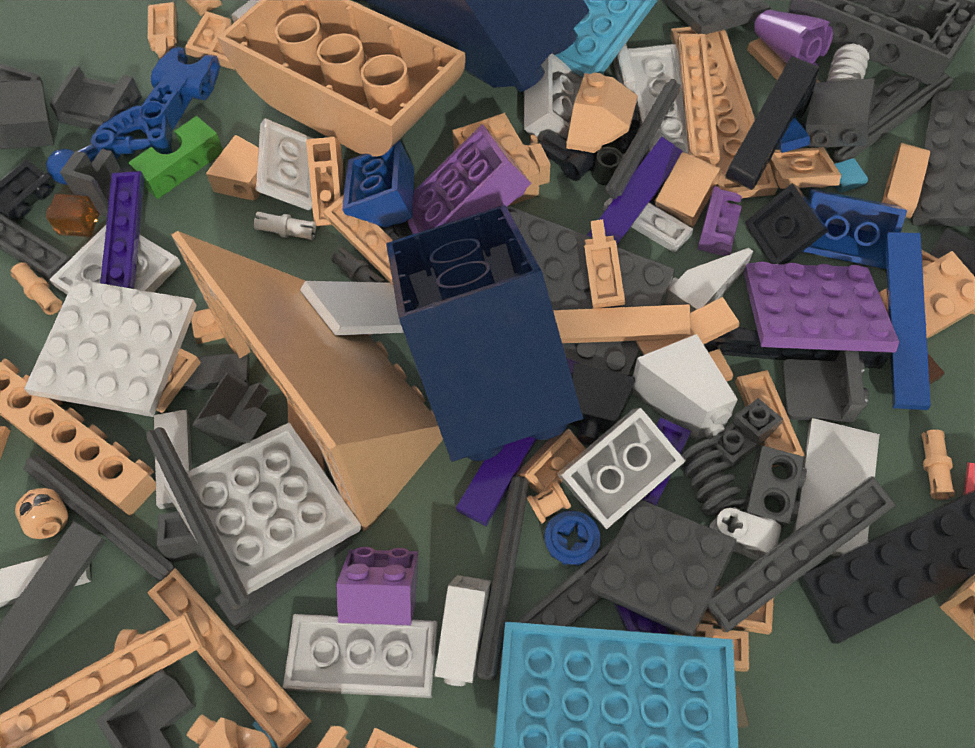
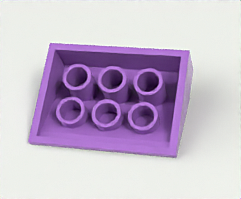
[407,124,532,234]

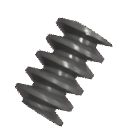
[681,438,747,516]

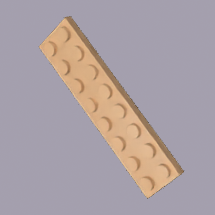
[670,27,778,198]

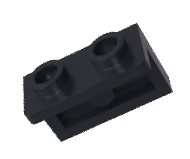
[0,159,54,221]

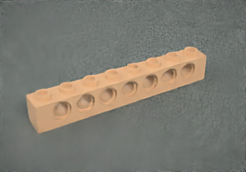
[0,358,156,517]

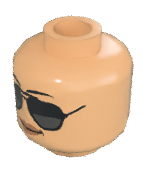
[15,488,69,539]

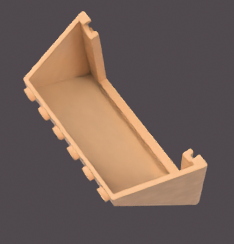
[171,231,443,532]

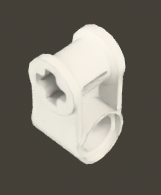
[709,508,782,560]

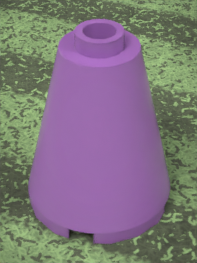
[755,9,833,65]

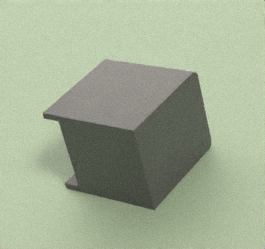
[0,80,54,150]

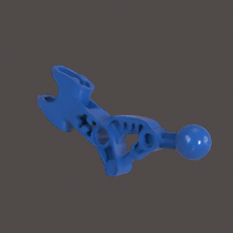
[46,47,220,185]

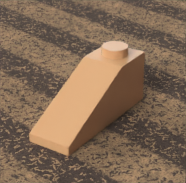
[306,137,344,227]

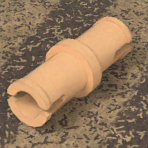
[11,262,63,315]
[921,429,955,500]

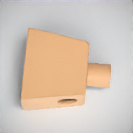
[206,135,261,200]

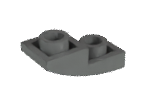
[711,398,783,469]

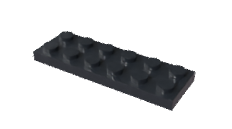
[799,490,975,644]

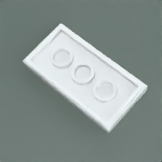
[300,281,404,335]
[793,418,880,556]
[283,614,438,698]

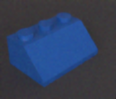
[342,141,414,227]
[803,188,907,269]

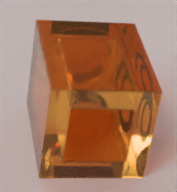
[46,194,100,237]

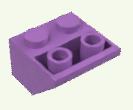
[336,547,419,625]

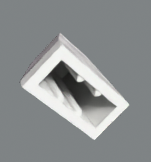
[435,575,492,686]

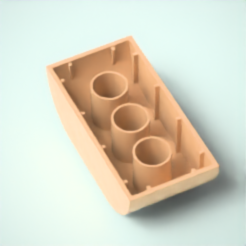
[217,0,465,157]

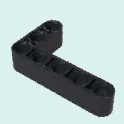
[725,56,820,190]

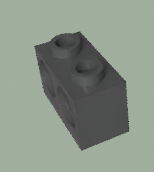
[743,445,807,529]

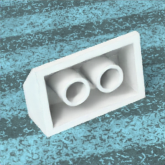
[524,53,583,141]
[557,407,685,529]

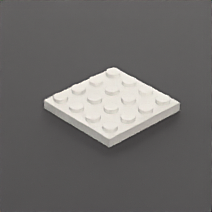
[24,279,197,417]
[164,423,361,594]

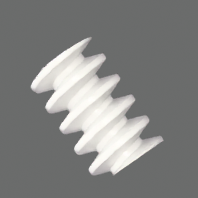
[826,44,869,82]

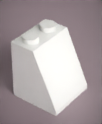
[632,334,738,441]

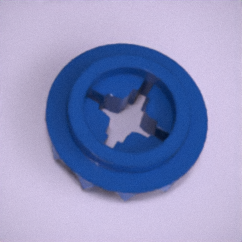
[545,511,600,566]

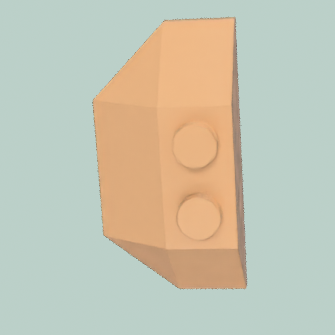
[566,73,638,153]

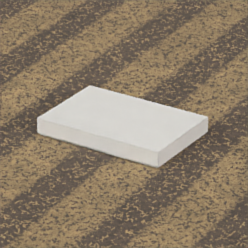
[256,118,314,210]

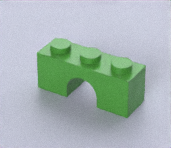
[128,116,223,200]

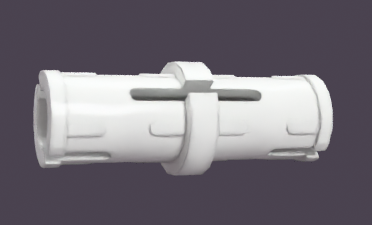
[254,211,316,240]

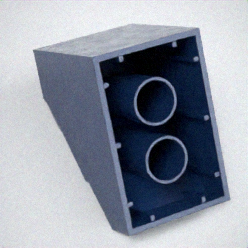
[366,0,590,92]
[386,204,583,462]

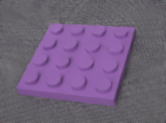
[743,262,899,353]

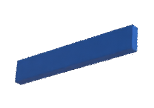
[885,232,931,410]

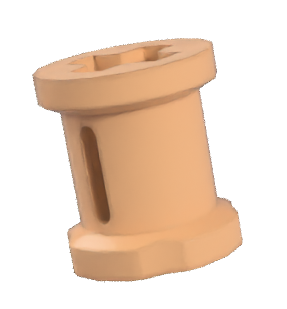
[526,480,571,524]

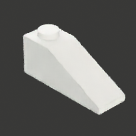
[665,248,753,313]

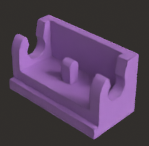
[697,186,742,256]

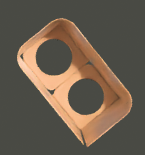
[655,152,721,227]

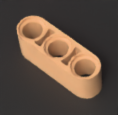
[881,143,930,219]

